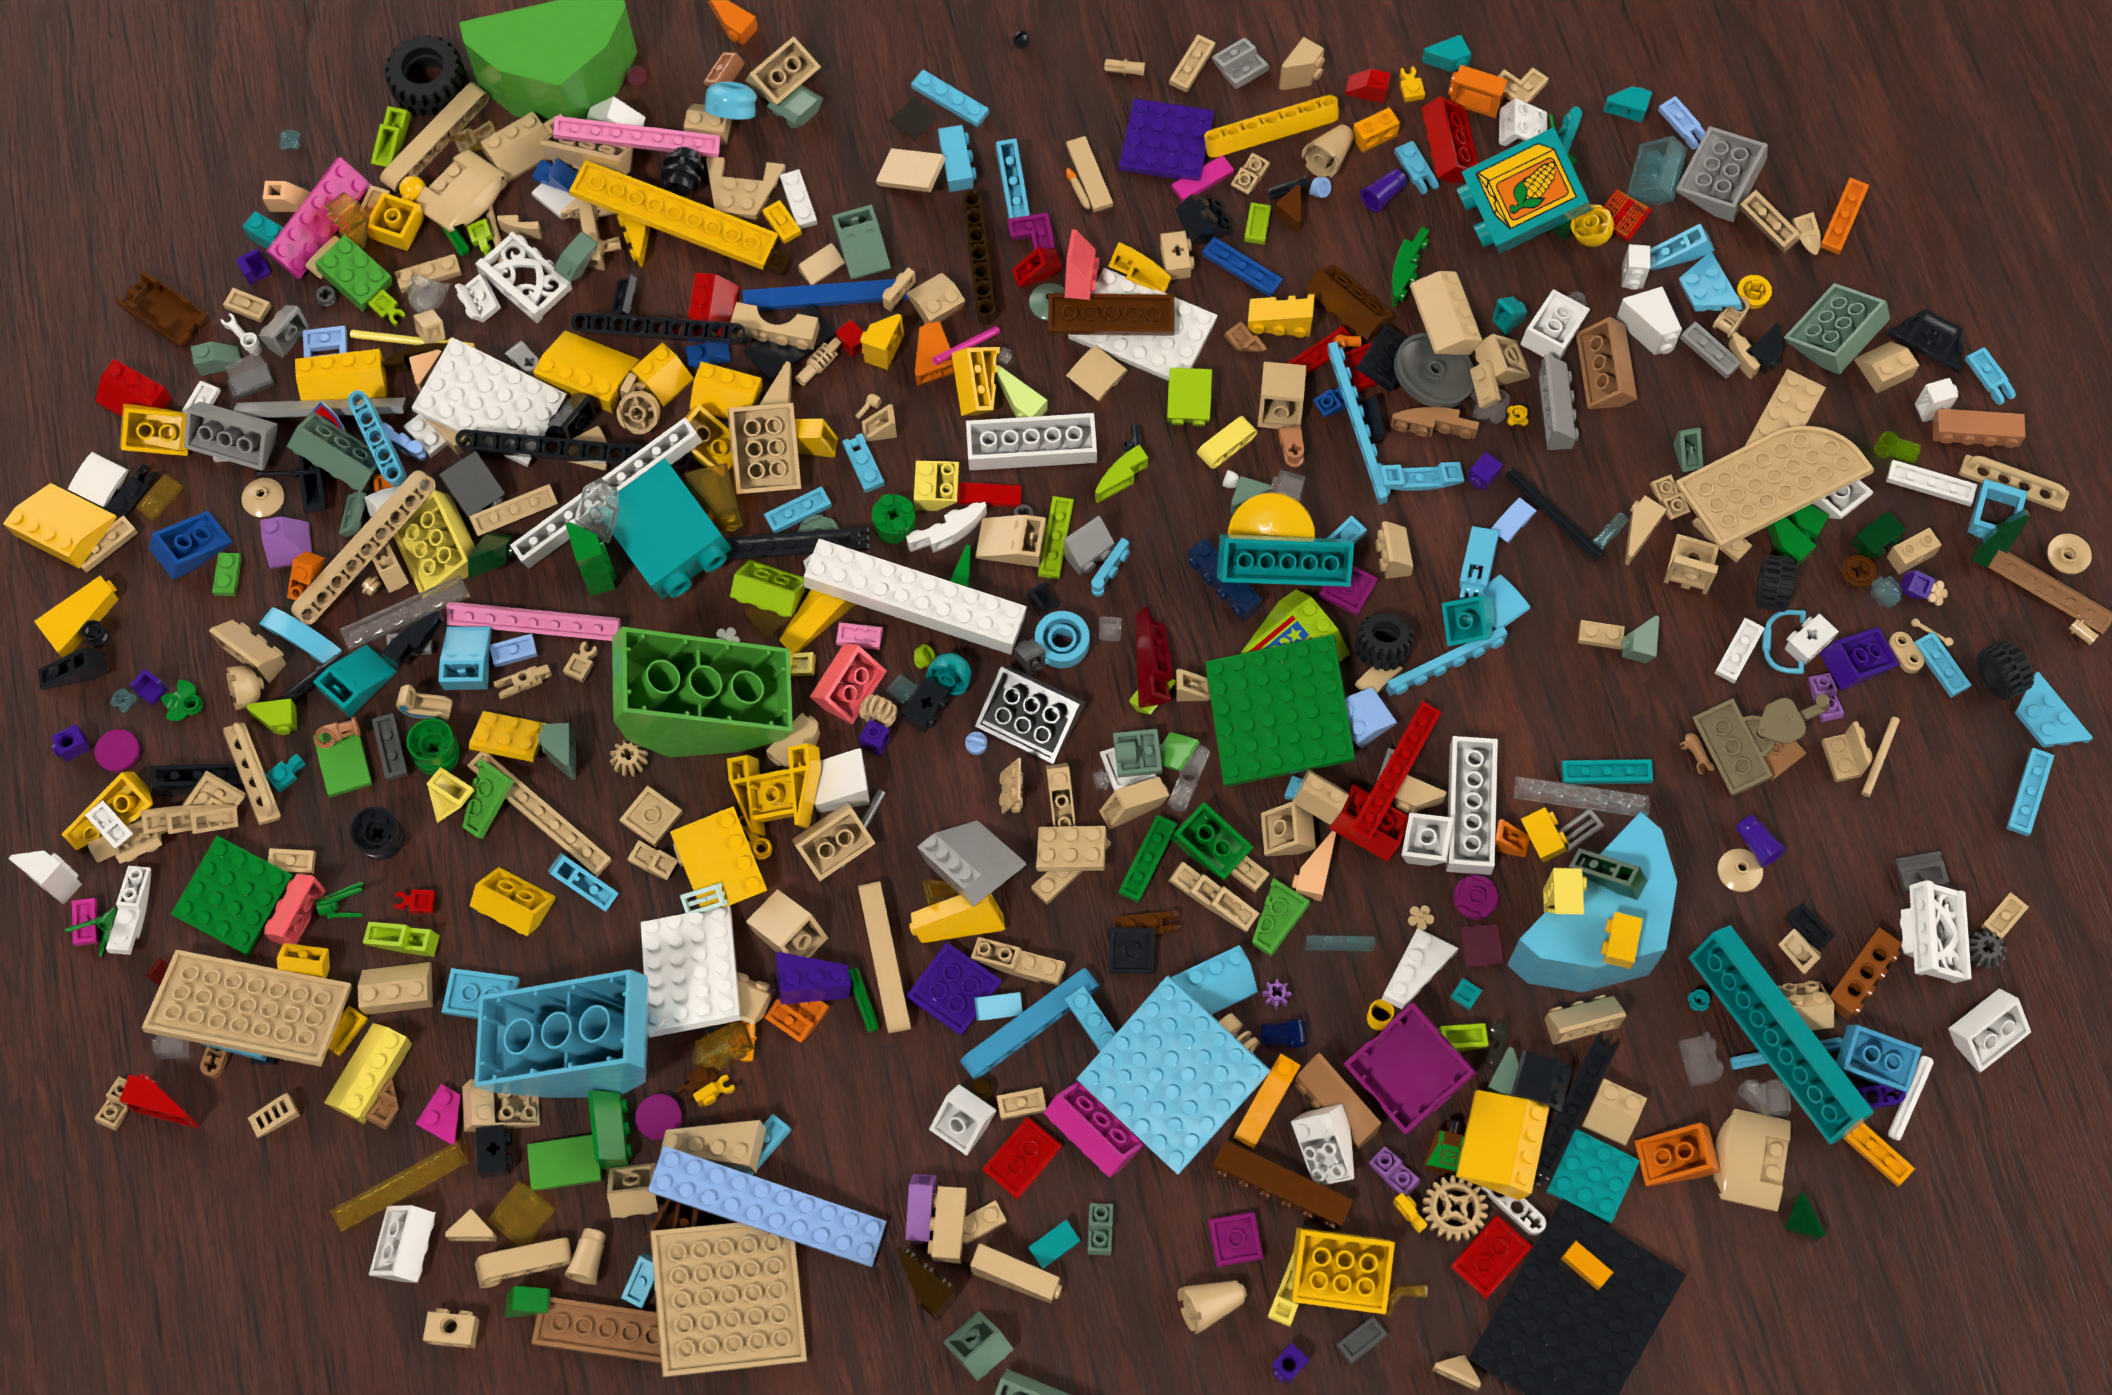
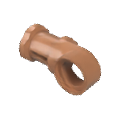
[315,717,361,749]

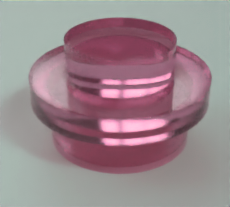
[627,66,647,86]

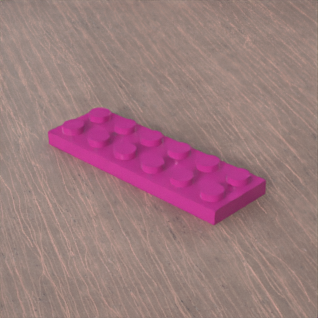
[265,157,371,279]

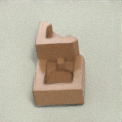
[1224,321,1267,352]
[366,1078,399,1130]

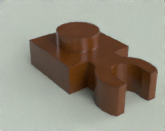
[676,1061,719,1103]

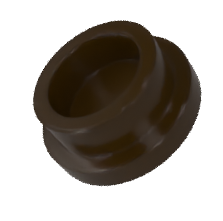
[971,1077,994,1100]

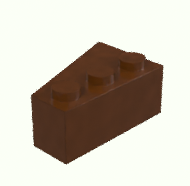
[642,1199,699,1245]

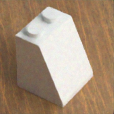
[1616,287,1682,355]
[814,748,870,813]

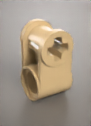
[1712,297,1750,338]

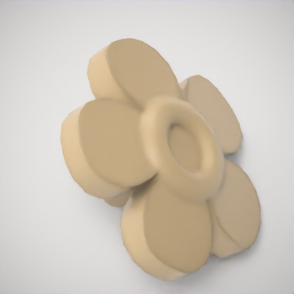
[1927,581,1947,606]
[1408,905,1434,931]

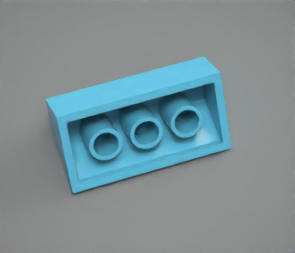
[1159,945,1258,1015]

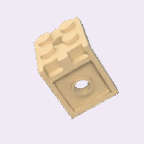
[1664,534,1719,594]

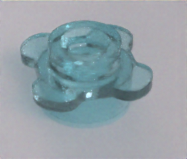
[280,130,300,150]
[110,688,137,713]

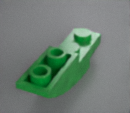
[1391,227,1430,307]

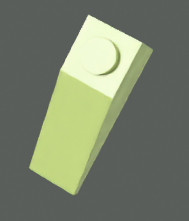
[996,365,1048,418]

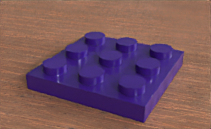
[906,942,1002,1037]

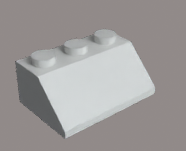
[8,851,82,905]
[1948,989,2031,1073]
[369,1205,435,1282]

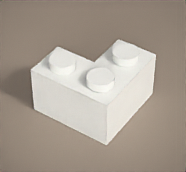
[586,96,646,126]

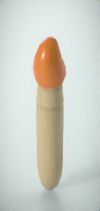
[1066,168,1090,209]

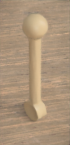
[1911,618,1953,647]

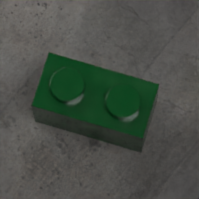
[1851,511,1906,560]

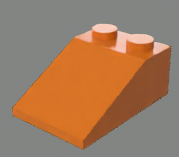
[1635,1123,1720,1187]

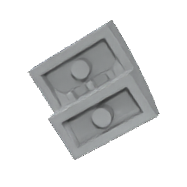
[1212,38,1269,89]

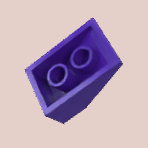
[1819,627,1901,691]

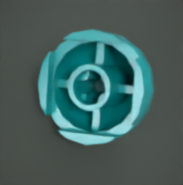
[926,653,971,695]

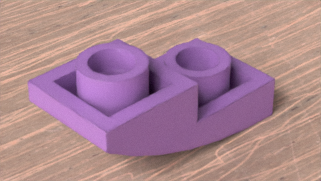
[1808,673,1844,722]
[1369,1146,1420,1197]

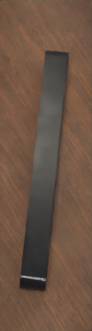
[455,429,691,472]

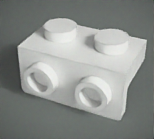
[455,274,501,323]

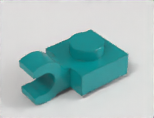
[265,754,306,793]

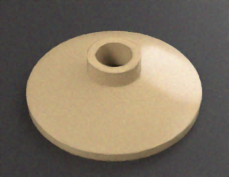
[242,478,285,518]
[2047,534,2092,574]
[1717,849,1763,892]

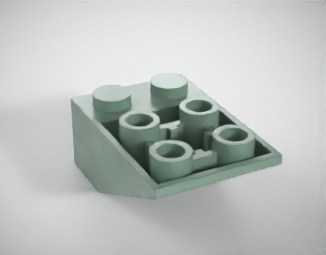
[832,205,891,280]

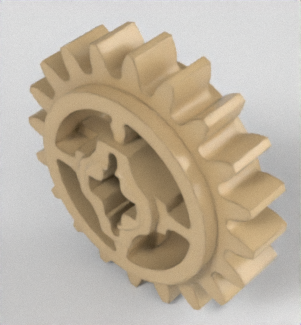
[1422,1175,1488,1242]

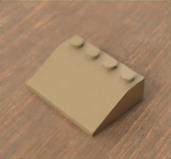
[727,403,801,495]

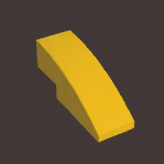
[1109,242,1171,293]

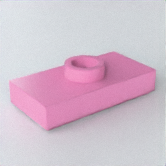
[836,622,883,650]

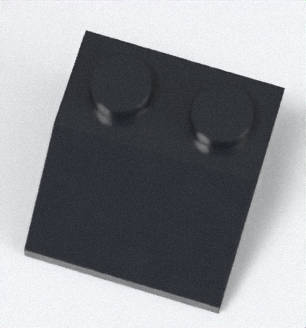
[547,394,597,439]
[1511,1051,1572,1113]

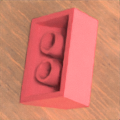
[1065,229,1099,300]
[810,644,887,724]
[264,874,326,945]

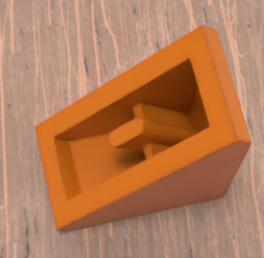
[1495,819,1530,857]

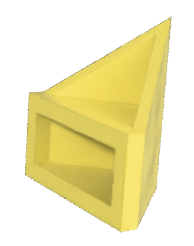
[427,767,475,823]

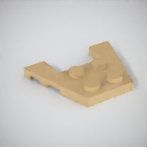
[706,156,786,220]

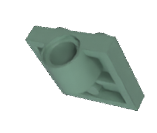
[1113,729,1162,778]

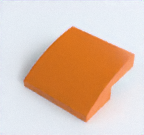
[764,999,830,1043]

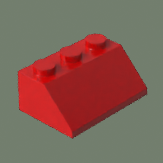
[688,273,739,338]
[95,359,172,417]
[1329,784,1409,862]

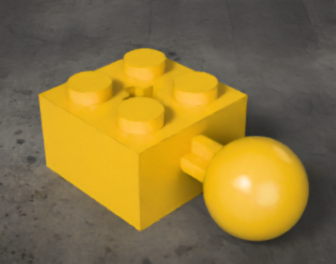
[365,176,426,251]

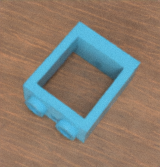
[1968,479,2027,538]

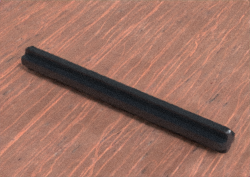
[1505,468,1604,561]

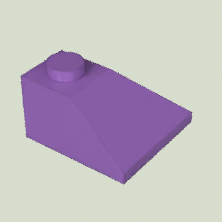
[260,517,312,569]

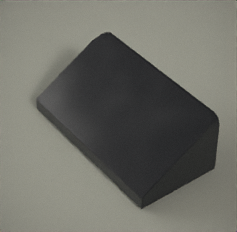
[1361,395,1385,444]

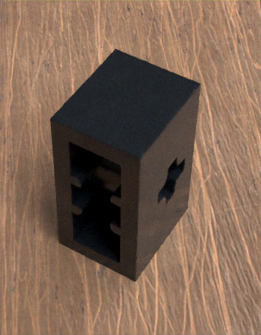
[902,678,950,733]
[476,1124,513,1178]

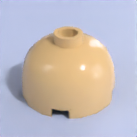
[616,391,661,434]
[226,666,264,710]

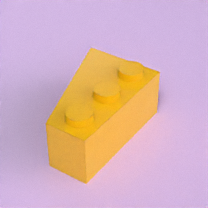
[1247,294,1314,338]
[952,347,1000,416]

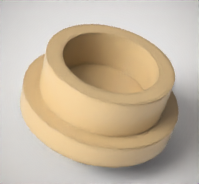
[362,576,382,596]

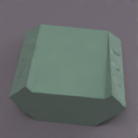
[767,85,823,128]

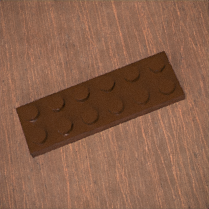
[1048,293,1175,336]

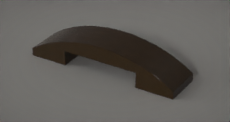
[383,343,448,375]

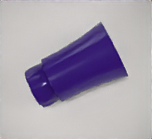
[1360,169,1407,213]
[1736,815,1786,868]

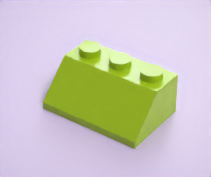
[730,559,806,617]

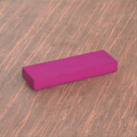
[1172,156,1234,202]

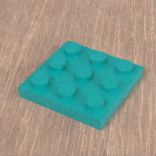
[1546,1129,1640,1224]

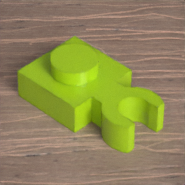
[368,289,406,327]

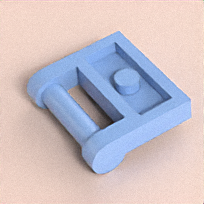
[303,326,348,358]

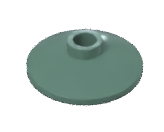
[1029,283,1065,321]

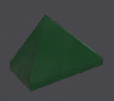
[1785,1192,1826,1241]

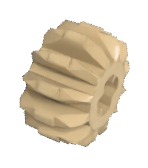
[859,694,898,728]
[610,739,648,777]

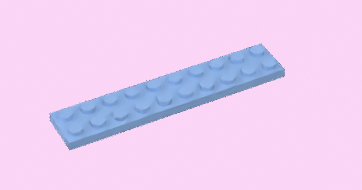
[647,1146,886,1267]

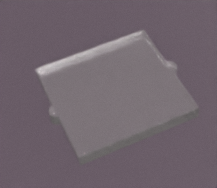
[225,351,273,396]

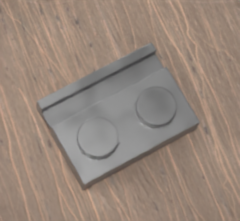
[1894,851,1949,892]

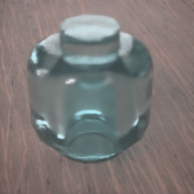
[1870,576,1903,608]

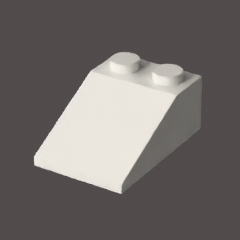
[1520,289,1590,360]

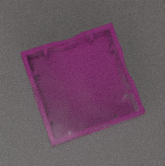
[1344,1002,1478,1135]

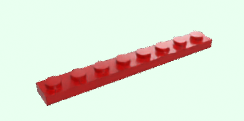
[1348,701,1441,844]

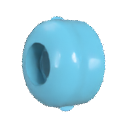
[704,82,757,119]
[1035,611,1089,669]

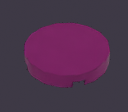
[94,729,141,773]
[1453,874,1499,920]
[635,1094,682,1141]

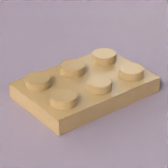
[1036,826,1107,871]

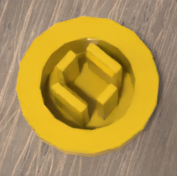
[1737,275,1772,309]

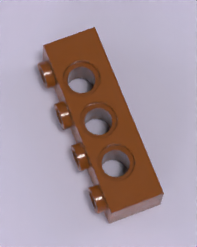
[1829,927,1902,1019]

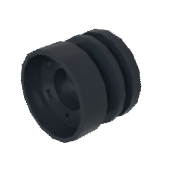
[350,806,405,861]

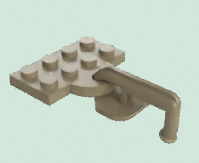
[1692,694,1830,797]

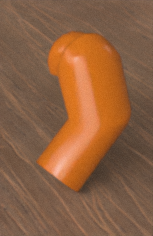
[1333,334,1361,349]

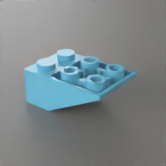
[439,626,491,690]

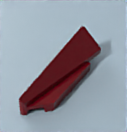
[1135,606,1173,708]

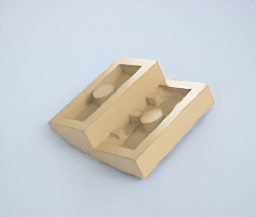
[1066,345,1128,402]

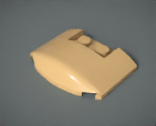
[415,150,506,232]
[1713,1109,1791,1212]

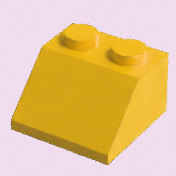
[860,314,904,370]
[631,342,694,407]

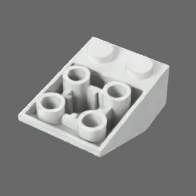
[1291,1104,1354,1185]

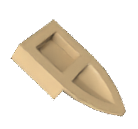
[1792,212,1821,255]

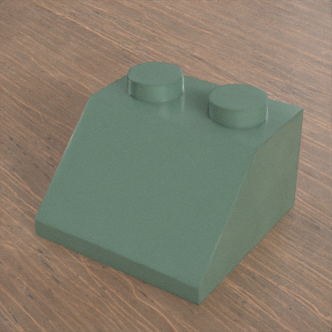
[538,723,576,780]
[943,1311,1014,1381]

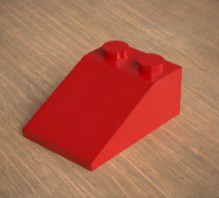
[119,1073,199,1129]

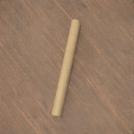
[485,205,510,277]
[1861,717,1900,797]

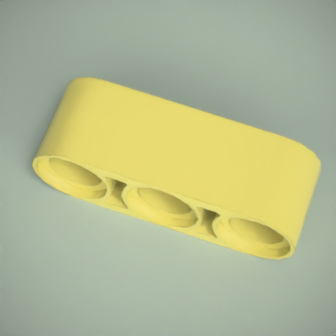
[1197,416,1257,469]

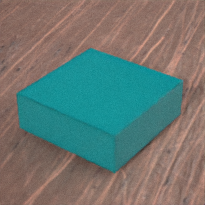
[1450,978,1482,1011]

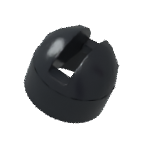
[1013,30,1029,49]

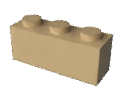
[1740,190,1800,253]
[928,1186,967,1264]

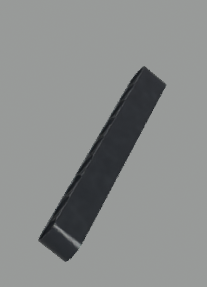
[570,312,753,345]

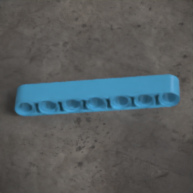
[960,968,1100,1080]

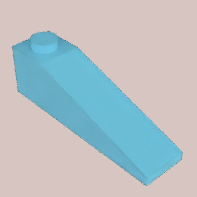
[995,139,1030,219]

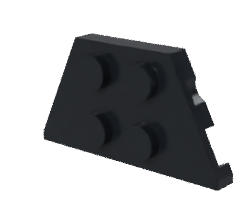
[1886,309,1963,374]

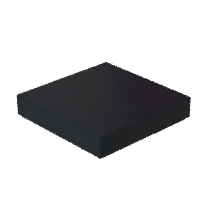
[1109,927,1155,974]

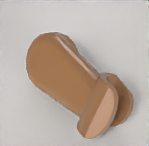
[1680,733,1715,775]

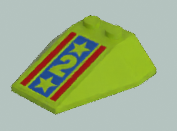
[1241,589,1350,662]

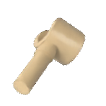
[855,394,882,419]

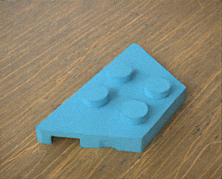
[1679,252,1742,311]
[2015,672,2093,748]

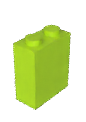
[1167,368,1212,427]

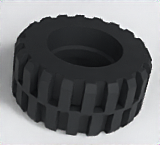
[385,35,467,115]

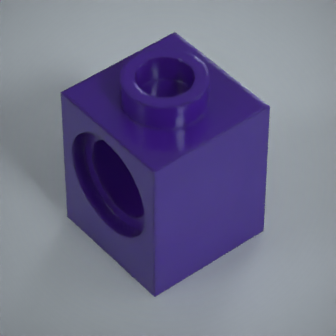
[1898,570,1936,600]
[859,719,891,756]
[51,724,91,762]
[1271,1343,1309,1384]

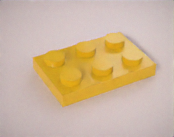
[469,711,547,762]

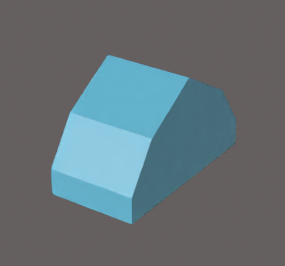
[1507,812,1677,993]
[474,969,649,1098]

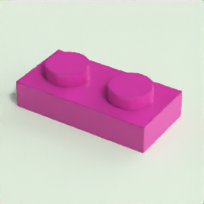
[72,898,99,946]

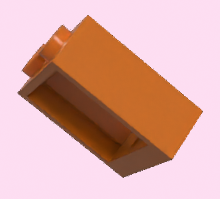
[1448,65,1507,118]

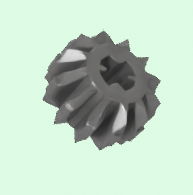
[1969,930,2007,970]

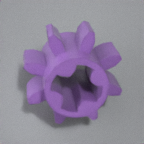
[1262,979,1291,1009]

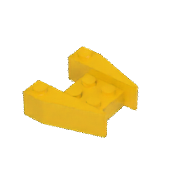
[727,743,821,837]

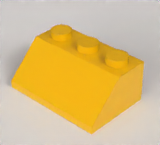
[690,362,764,420]
[470,867,556,936]

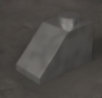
[1013,638,1046,676]

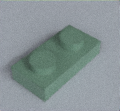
[339,491,367,537]

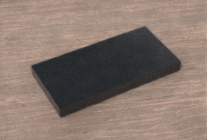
[744,304,836,382]

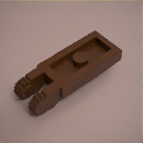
[1116,911,1182,937]

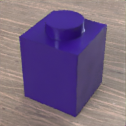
[1468,452,1503,491]

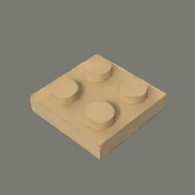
[620,786,683,847]

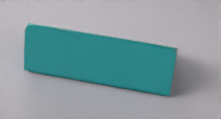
[1028,1220,1080,1269]

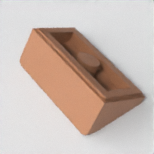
[703,52,744,86]

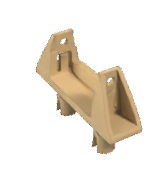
[560,198,622,271]

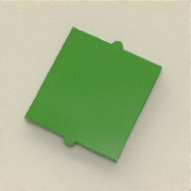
[1159,732,1200,771]

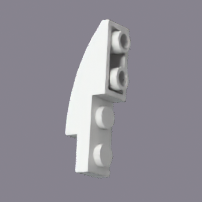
[906,502,987,553]
[106,866,151,955]

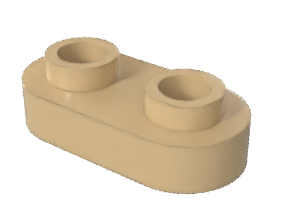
[1888,632,1924,674]

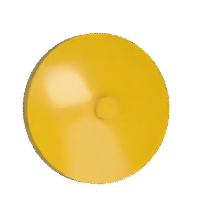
[1228,492,1315,538]

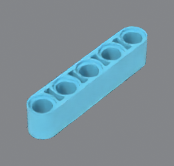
[348,390,407,487]

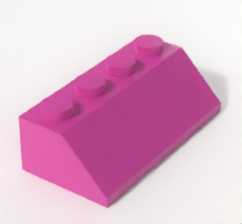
[1044,1081,1146,1178]

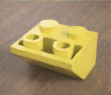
[914,461,959,511]

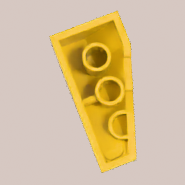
[779,589,856,654]
[61,772,153,850]

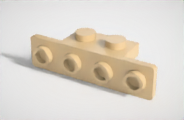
[88,820,168,864]

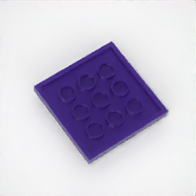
[1119,98,1214,181]

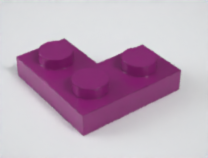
[1007,213,1055,250]

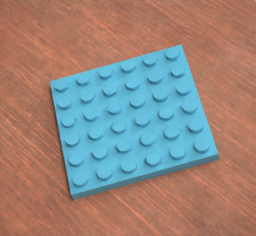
[1077,976,1271,1175]

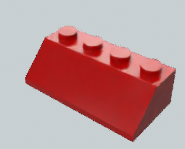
[1422,96,1479,183]

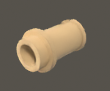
[2068,618,2099,646]

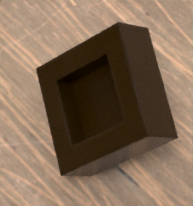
[764,249,791,276]

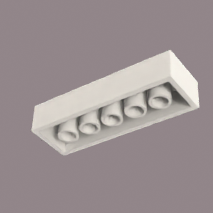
[966,413,1097,471]
[1446,736,1498,875]

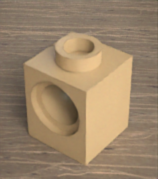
[413,309,446,344]

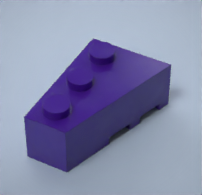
[775,951,851,1005]

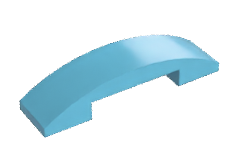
[1379,462,1464,491]
[259,607,342,664]

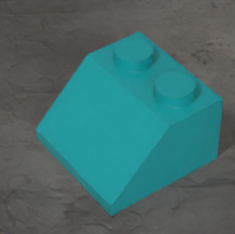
[1441,595,1495,647]

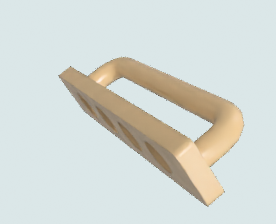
[1959,455,2069,512]
[223,722,281,825]

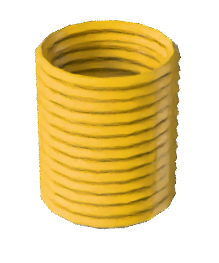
[1367,999,1395,1031]

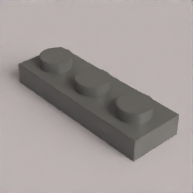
[372,713,409,781]

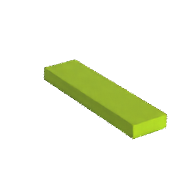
[1038,496,1074,580]

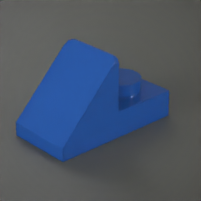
[532,158,578,193]
[686,343,731,369]

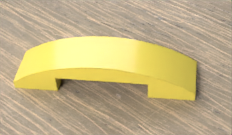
[1268,1252,1299,1327]

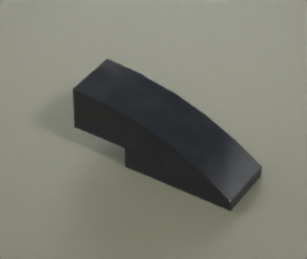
[298,455,326,513]
[381,611,445,669]

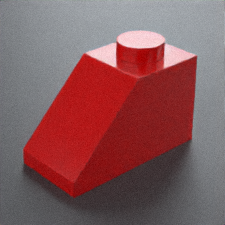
[1345,69,1391,103]
[1012,246,1062,287]

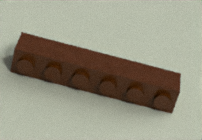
[1212,1140,1353,1230]

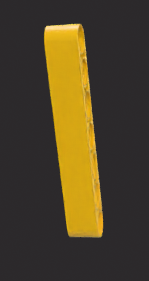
[1204,95,1339,157]

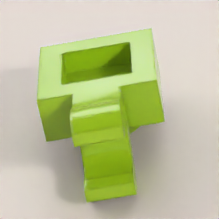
[467,218,494,257]

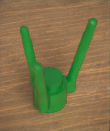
[316,882,363,919]

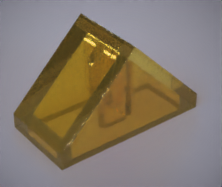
[922,880,960,906]

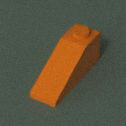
[707,0,758,45]

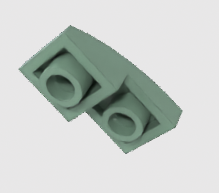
[1088,1203,1113,1255]

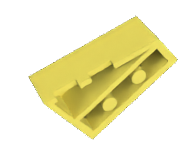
[1543,868,1587,914]

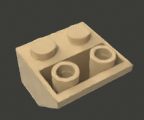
[1376,521,1413,579]
[1777,981,1834,1030]

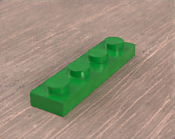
[1118,815,1177,904]

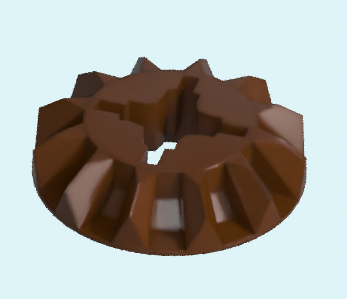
[1841,555,1877,588]

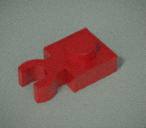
[394,889,436,914]

